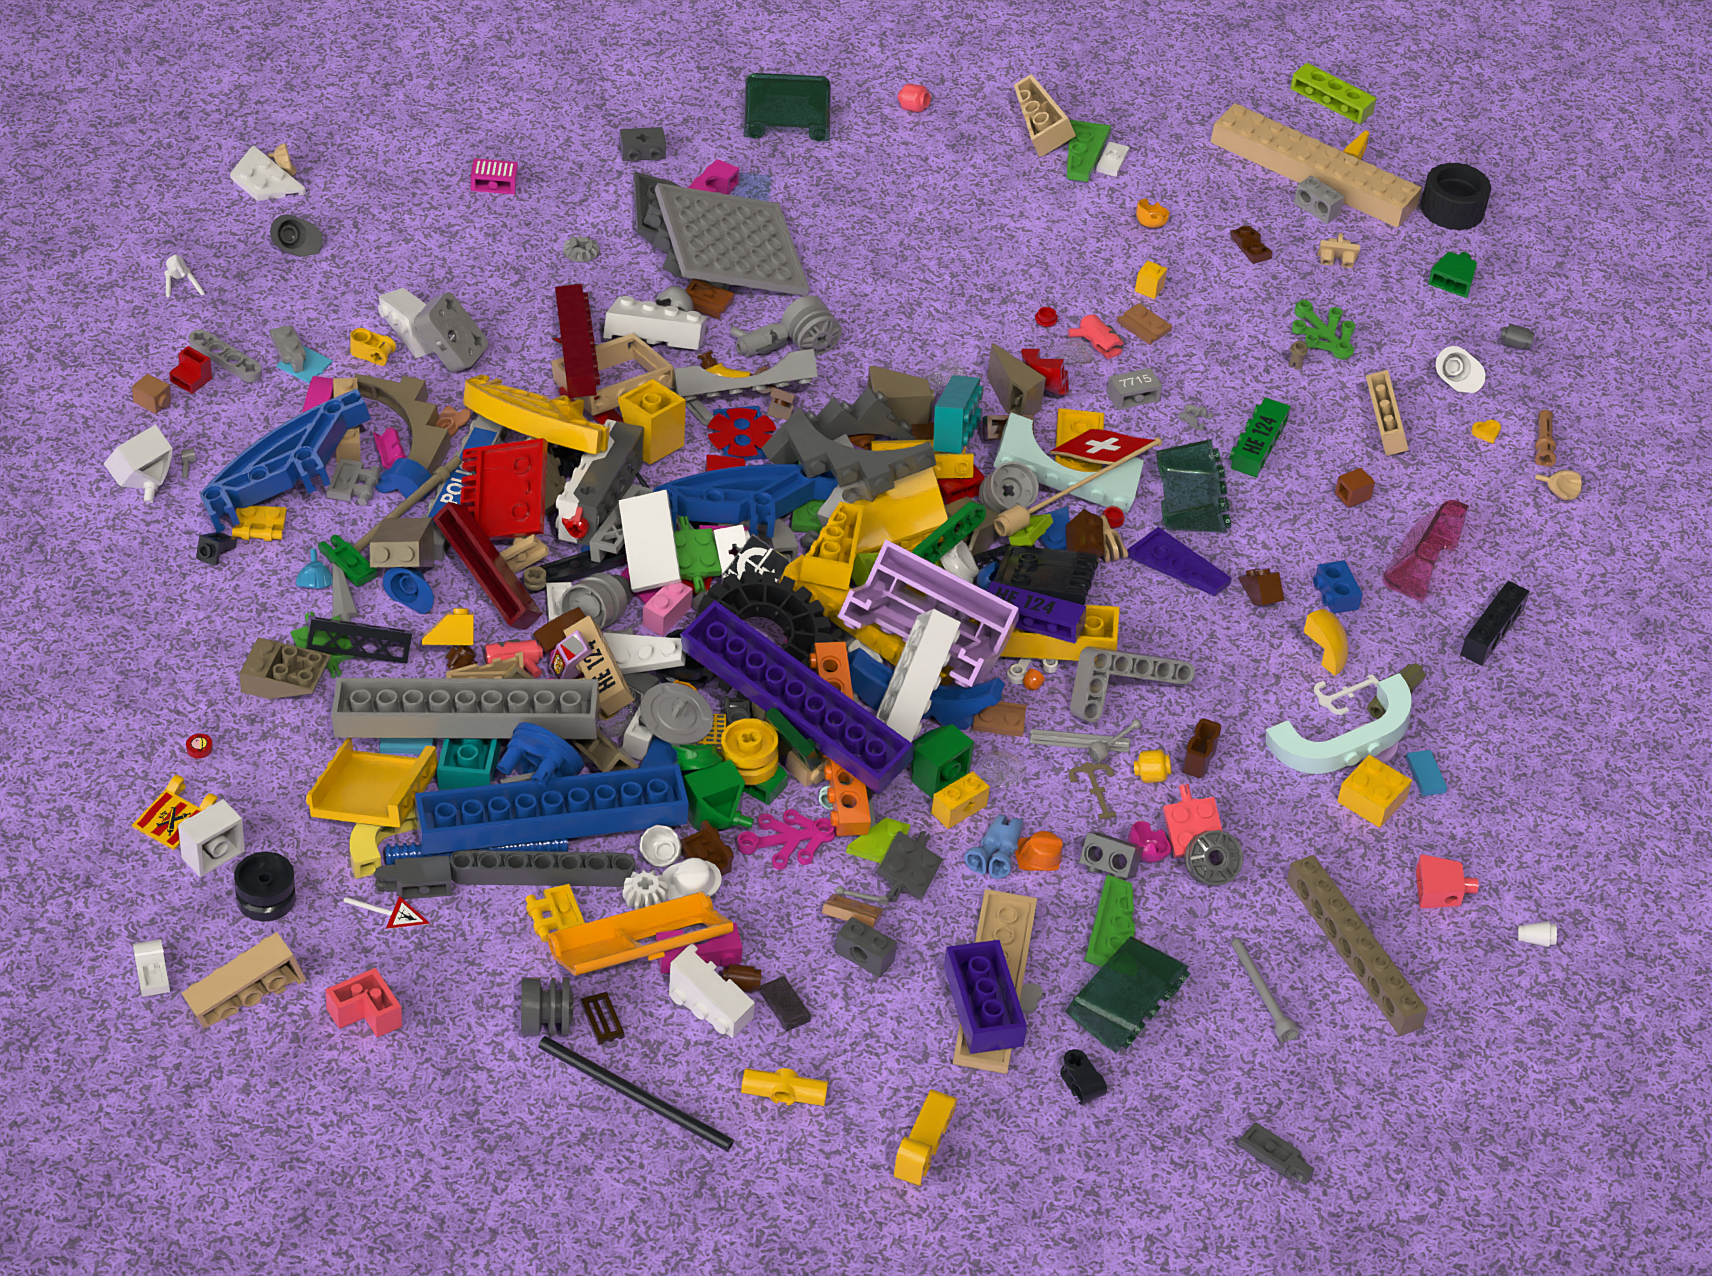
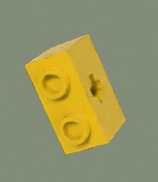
[931,771,990,829]

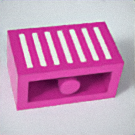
[471,158,518,195]

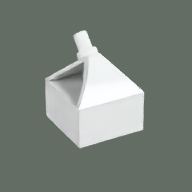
[104,424,173,503]

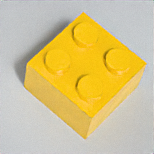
[1337,754,1412,828]

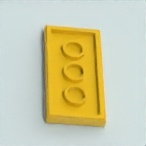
[1055,408,1104,472]

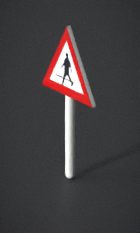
[343,896,431,929]

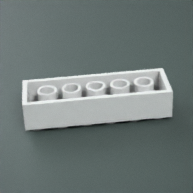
[875,609,961,742]

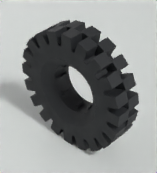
[695,570,832,701]

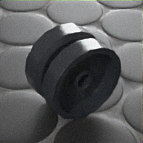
[656,629,709,691]
[234,851,296,922]

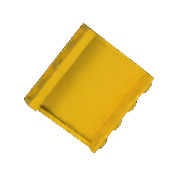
[853,467,948,554]
[306,738,438,828]

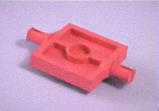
[1162,784,1222,858]

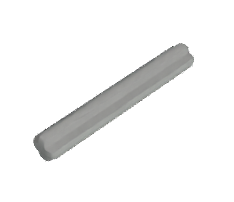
[1029,729,1130,753]

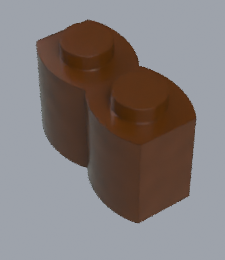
[1183,718,1221,778]

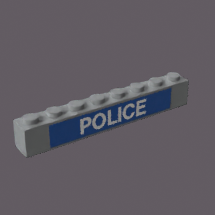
[422,414,507,561]

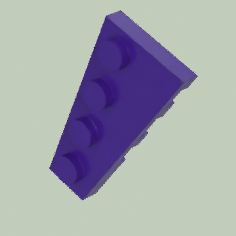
[1127,527,1232,596]

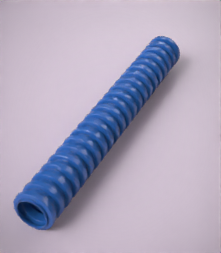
[385,838,569,865]

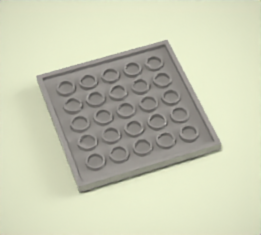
[655,183,810,296]

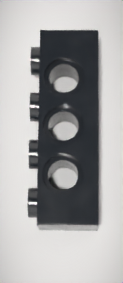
[1460,580,1530,666]

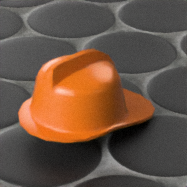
[1015,831,1063,871]

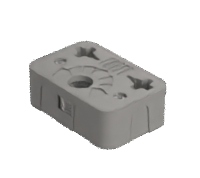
[414,292,488,373]

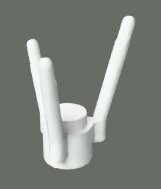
[164,255,205,297]

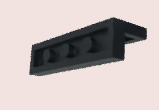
[306,616,412,664]

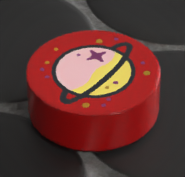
[186,733,213,759]

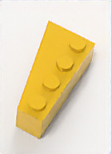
[799,501,864,590]

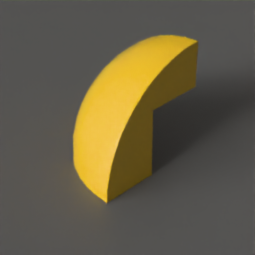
[1303,609,1349,676]

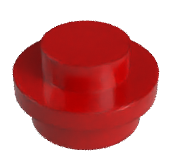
[1035,307,1058,327]
[1101,506,1125,528]

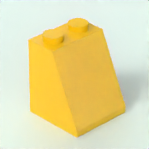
[618,379,686,465]

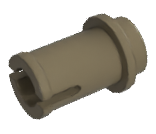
[1289,341,1308,369]

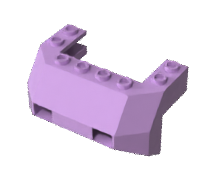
[838,539,1019,688]

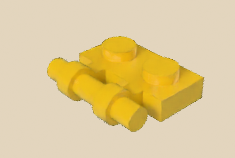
[232,505,287,542]
[525,884,585,942]

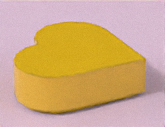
[1471,420,1501,444]

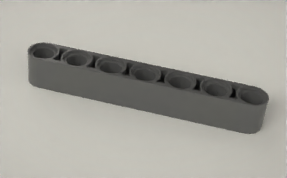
[450,850,636,887]

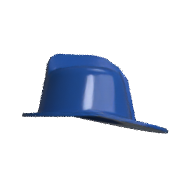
[383,567,434,614]

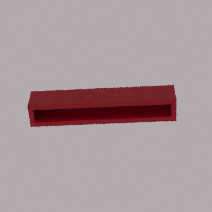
[432,501,543,630]

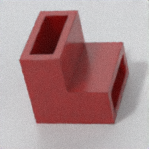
[169,346,212,394]

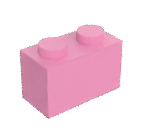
[642,582,693,636]

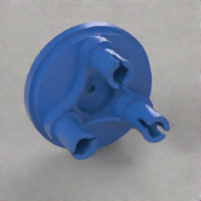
[496,722,584,787]

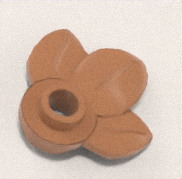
[435,405,471,438]

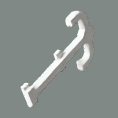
[1314,674,1379,715]

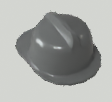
[270,214,323,257]

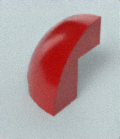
[1021,348,1069,396]

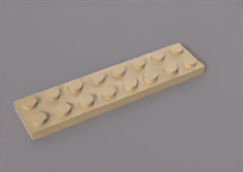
[953,889,1037,1074]

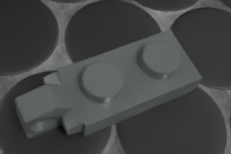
[1238,1122,1314,1185]

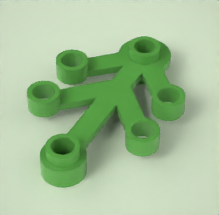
[1292,300,1356,360]

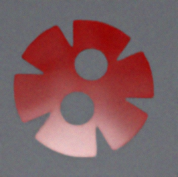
[708,408,777,456]

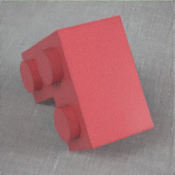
[325,968,402,1038]

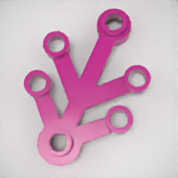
[737,809,836,870]

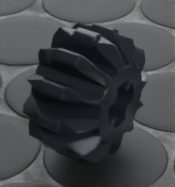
[552,444,584,479]

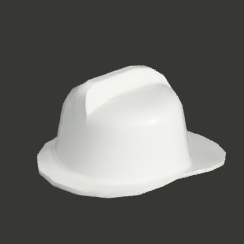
[1435,346,1486,393]
[662,858,722,900]

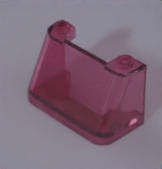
[1382,500,1469,603]

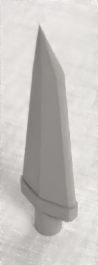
[332,562,358,622]

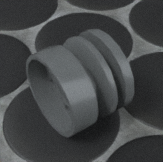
[521,977,574,1036]

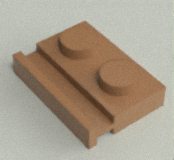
[1117,303,1172,345]
[972,701,1026,737]
[822,894,883,928]

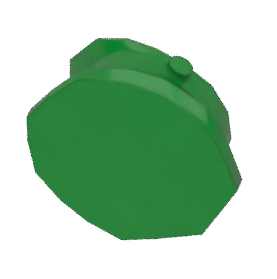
[671,744,724,771]

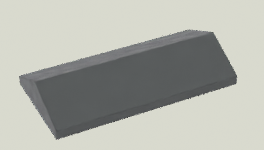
[633,171,669,244]

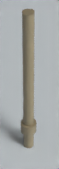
[353,455,462,553]

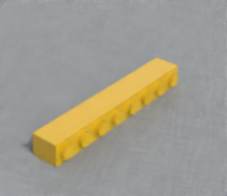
[779,554,956,686]

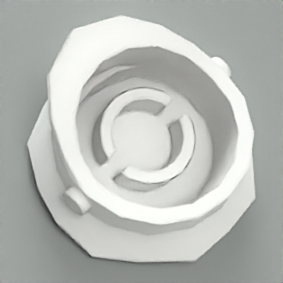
[940,540,979,584]

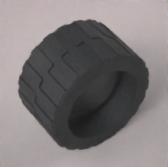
[1420,162,1491,230]

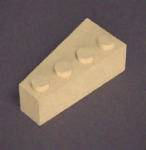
[1014,74,1076,157]
[181,932,307,1028]

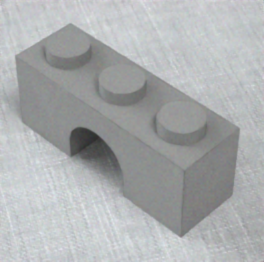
[817,479,877,527]

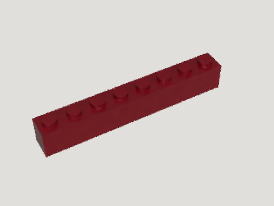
[555,284,601,398]

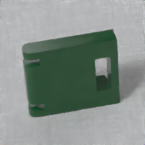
[766,708,821,772]

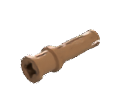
[1535,410,1556,467]

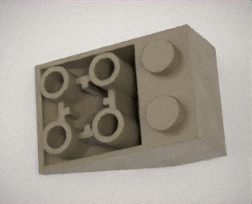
[987,343,1046,415]
[239,637,331,699]

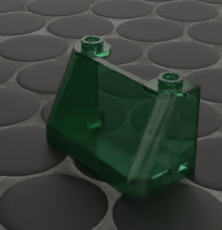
[744,73,831,141]

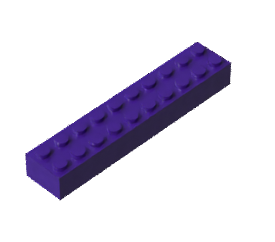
[680,600,913,795]

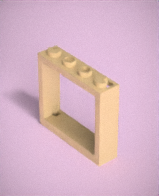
[551,333,675,416]

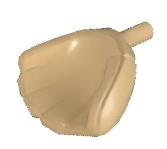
[268,143,297,176]
[1535,470,1582,500]

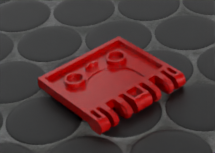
[460,438,548,541]

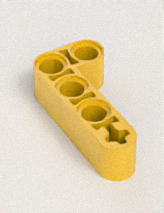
[894,1089,958,1186]

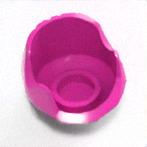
[1127,821,1172,863]

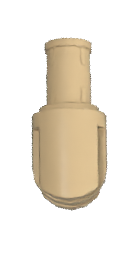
[1101,515,1128,563]

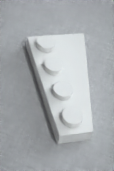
[603,633,686,674]

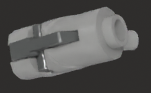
[730,323,788,358]

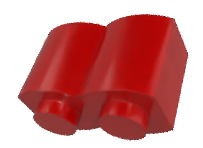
[937,463,986,505]

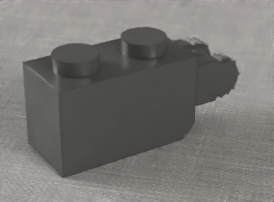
[374,855,452,899]

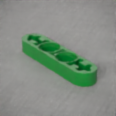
[912,501,986,564]

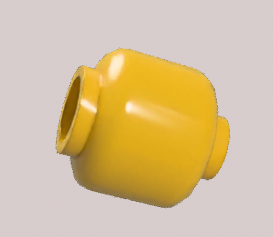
[1134,749,1172,784]

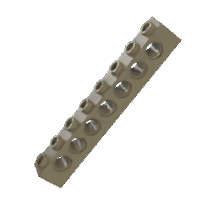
[1287,855,1428,1037]

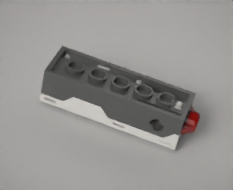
[556,419,644,546]

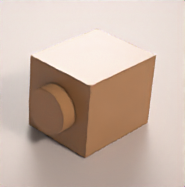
[132,373,171,414]

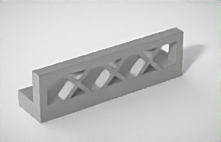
[589,484,654,563]

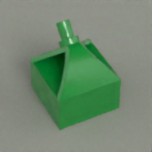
[911,724,974,799]
[683,759,754,830]

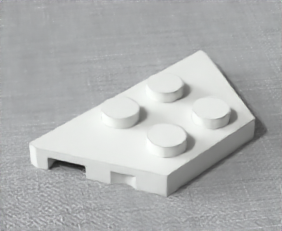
[230,146,306,201]

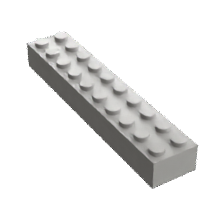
[331,678,600,739]

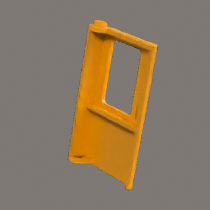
[547,891,733,976]

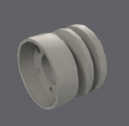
[781,295,842,356]
[979,461,1039,514]

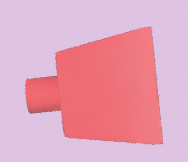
[1416,854,1479,908]

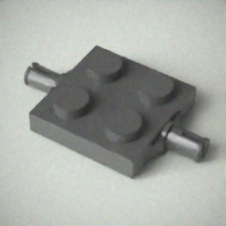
[875,831,943,902]

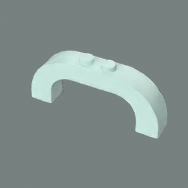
[1266,673,1412,774]

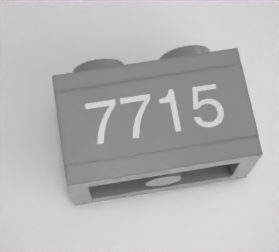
[1106,368,1162,410]

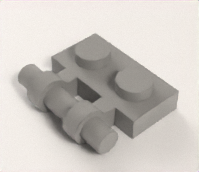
[327,458,380,506]

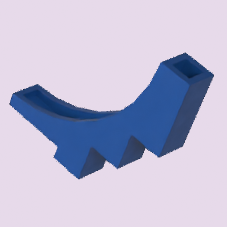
[847,647,1005,730]

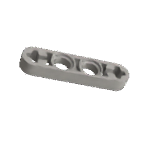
[189,329,262,382]

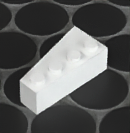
[603,296,707,350]

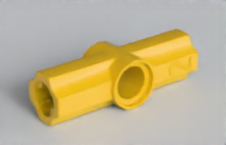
[741,1068,828,1106]

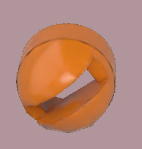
[1023,668,1045,691]

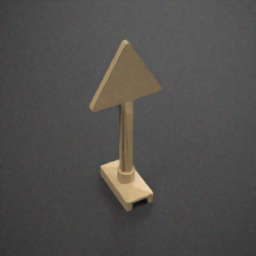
[500,534,549,574]

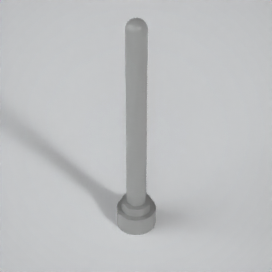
[1231,938,1299,1042]

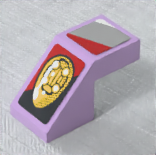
[549,630,593,679]

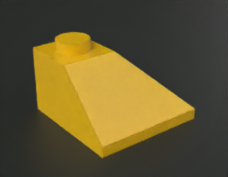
[422,607,474,645]

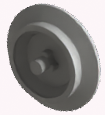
[640,683,713,744]

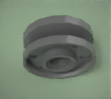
[1184,830,1243,885]

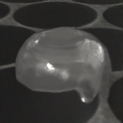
[598,704,634,738]

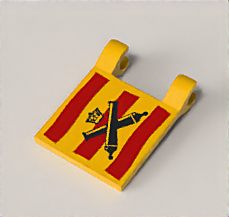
[132,775,218,850]

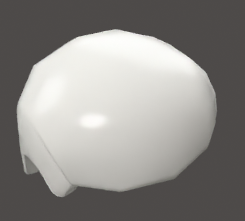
[640,825,682,868]

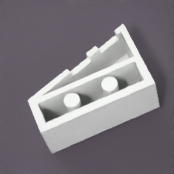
[378,288,440,358]
[669,944,755,1038]

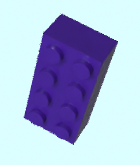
[944,940,1027,1054]

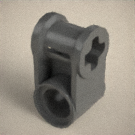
[724,696,751,727]

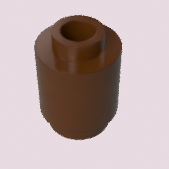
[722,963,762,993]

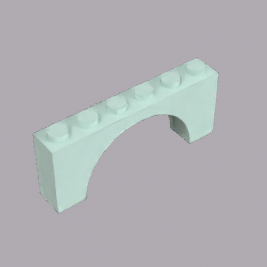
[993,413,1144,513]

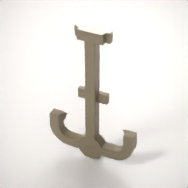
[1068,762,1117,820]

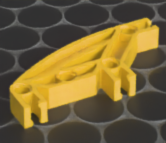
[463,374,610,455]

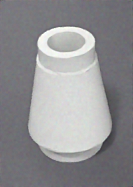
[1518,921,1557,947]

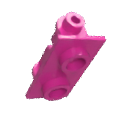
[373,427,406,469]

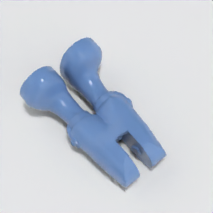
[964,814,1024,879]

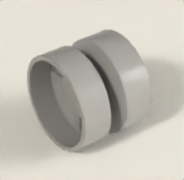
[560,573,627,630]

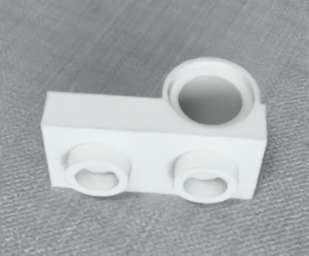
[133,939,170,997]

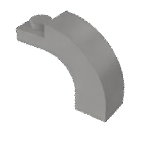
[717,518,798,562]

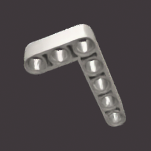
[1070,646,1195,722]

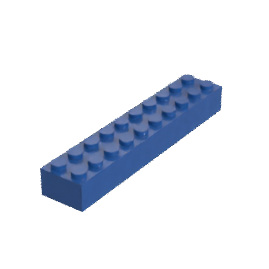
[415,764,689,855]

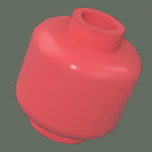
[898,83,931,112]

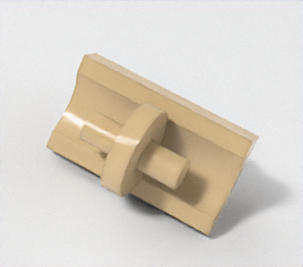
[1317,233,1360,268]

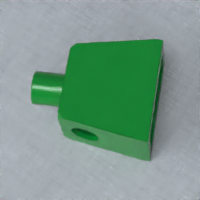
[1428,252,1477,298]

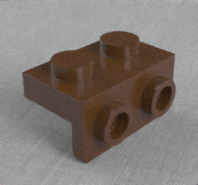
[680,820,734,876]

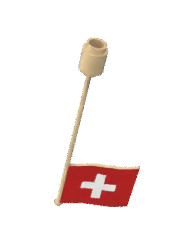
[993,429,1162,537]

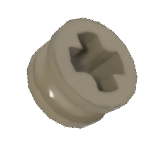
[524,566,546,590]

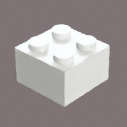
[178,799,245,877]

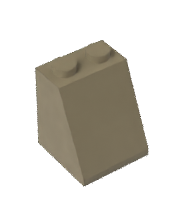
[867,366,935,425]
[937,496,1000,556]
[370,517,434,568]

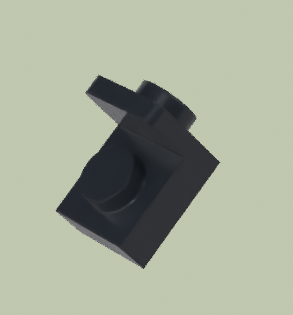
[196,532,237,565]

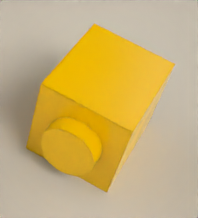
[1135,260,1167,299]

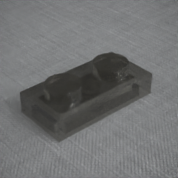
[760,976,811,1032]

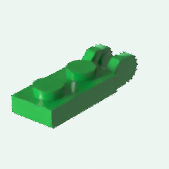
[318,534,377,587]

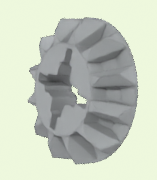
[563,235,599,262]

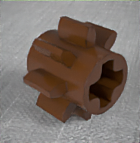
[445,645,478,670]

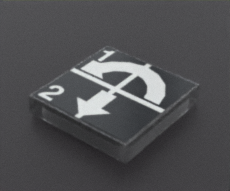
[723,534,792,583]

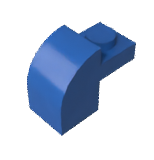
[375,458,432,499]

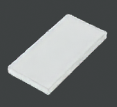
[619,490,682,593]

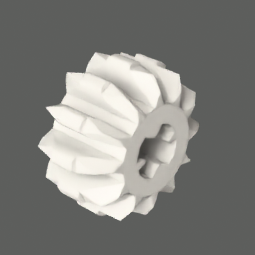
[623,869,668,909]

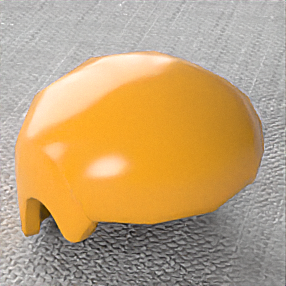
[1136,198,1170,228]

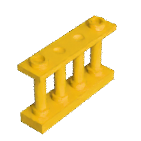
[871,440,974,478]

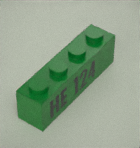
[1229,397,1291,478]

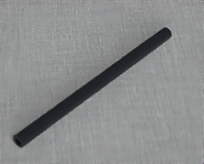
[538,1036,734,1152]

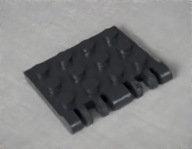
[994,544,1099,605]

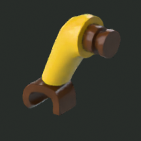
[697,350,778,394]

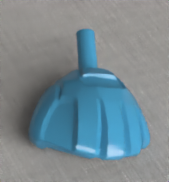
[296,549,332,589]

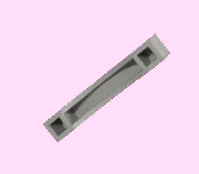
[674,349,818,400]

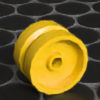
[721,718,778,785]

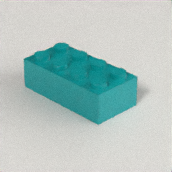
[933,375,984,454]
[437,738,503,790]

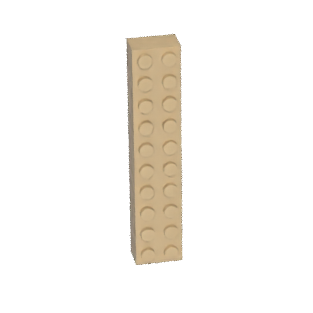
[1211,103,1422,228]

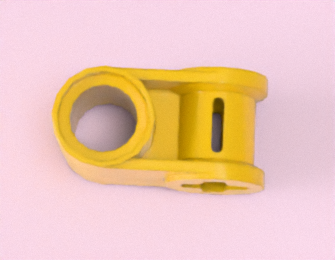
[350,328,396,366]

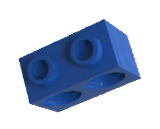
[1313,560,1363,614]

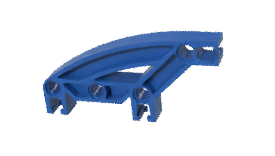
[201,388,371,533]
[653,464,838,537]

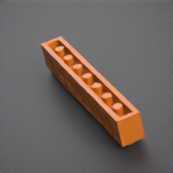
[809,642,871,836]

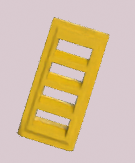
[1342,130,1370,160]

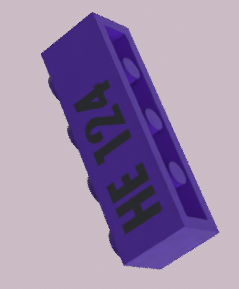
[987,581,1086,644]

